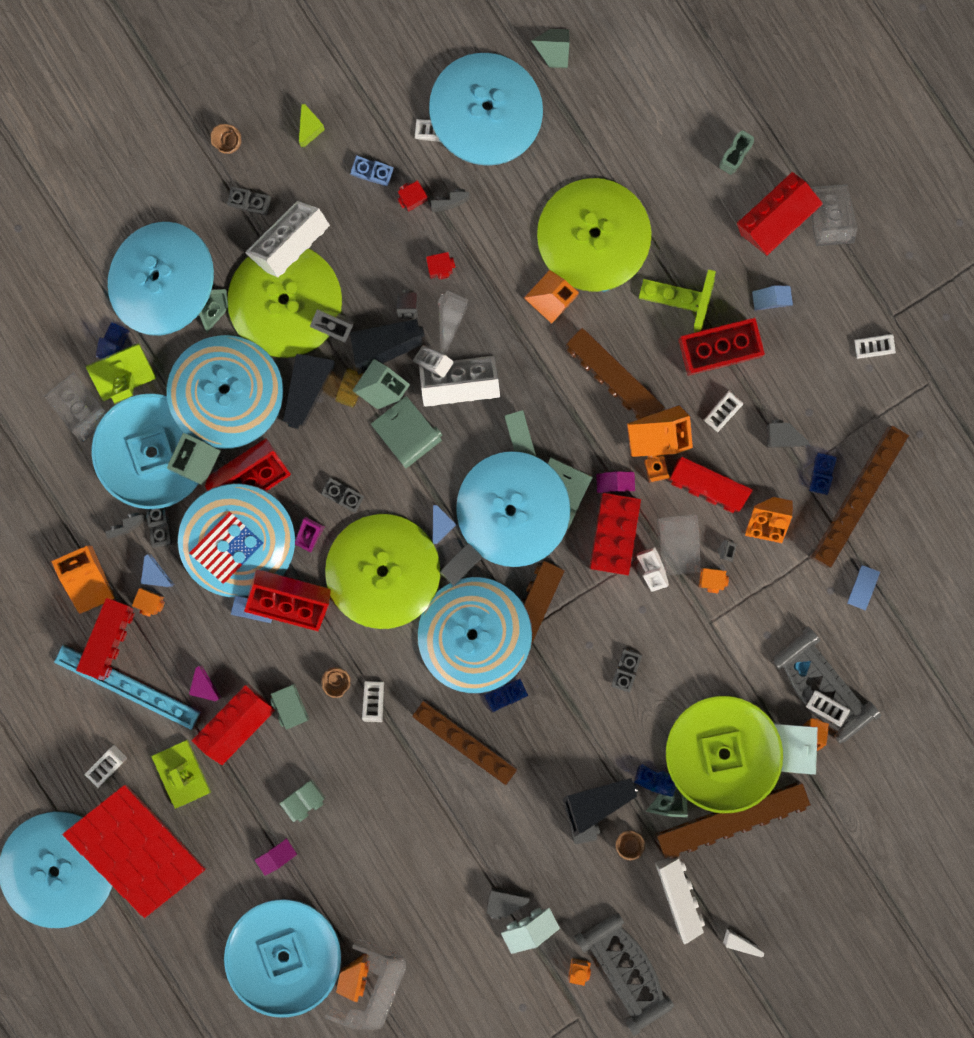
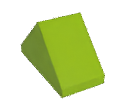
[299,104,325,147]

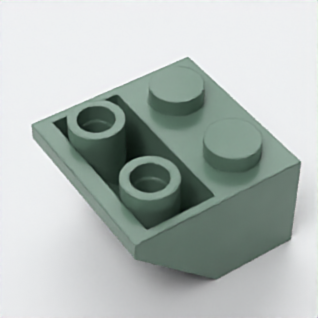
[353,359,410,409]
[167,433,220,486]

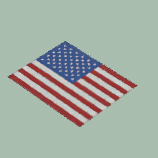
[189,512,263,584]

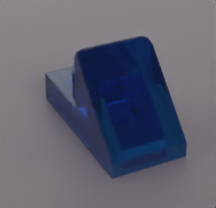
[95,322,130,359]

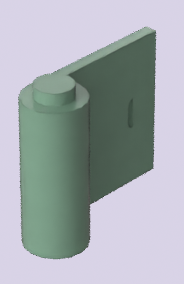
[371,396,442,469]
[548,457,593,529]

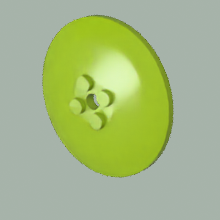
[537,178,651,292]
[228,249,342,358]
[325,514,440,629]
[666,696,783,813]

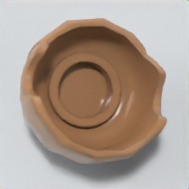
[211,124,242,154]
[321,667,350,698]
[616,831,645,860]

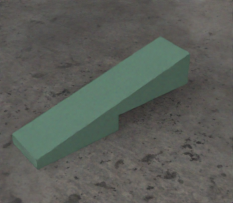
[504,410,536,456]

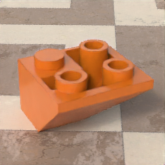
[524,270,579,324]
[745,497,793,543]
[336,954,370,1002]

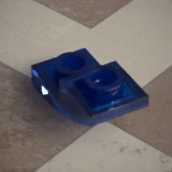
[809,452,837,495]
[483,678,528,713]
[634,764,676,797]

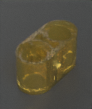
[335,368,364,408]

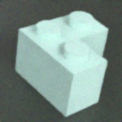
[501,908,560,954]

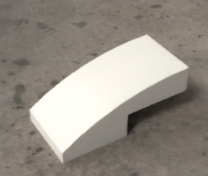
[637,547,669,592]

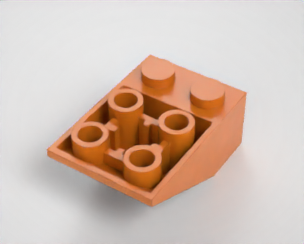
[627,405,693,457]
[51,546,115,614]

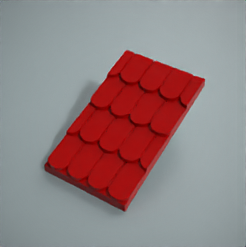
[62,784,206,918]

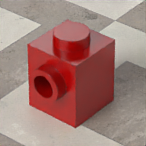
[397,180,428,212]
[426,252,456,280]

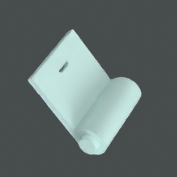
[774,723,818,775]

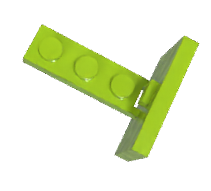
[639,269,716,333]
[86,343,156,404]
[151,740,211,809]

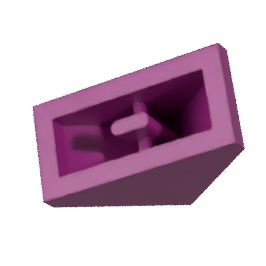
[596,472,635,493]
[295,517,325,553]
[189,665,222,701]
[255,838,297,876]

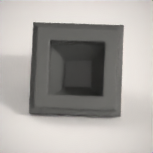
[718,540,737,562]

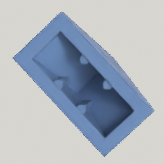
[752,286,793,311]
[433,505,456,544]
[141,554,175,587]

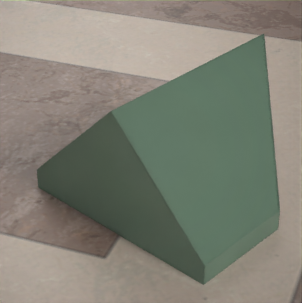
[531,29,570,68]
[199,289,228,333]
[646,783,688,817]

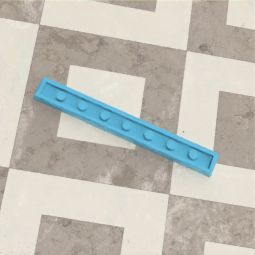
[54,645,201,730]

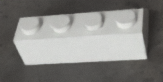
[246,201,330,277]
[419,356,500,406]
[655,857,705,944]

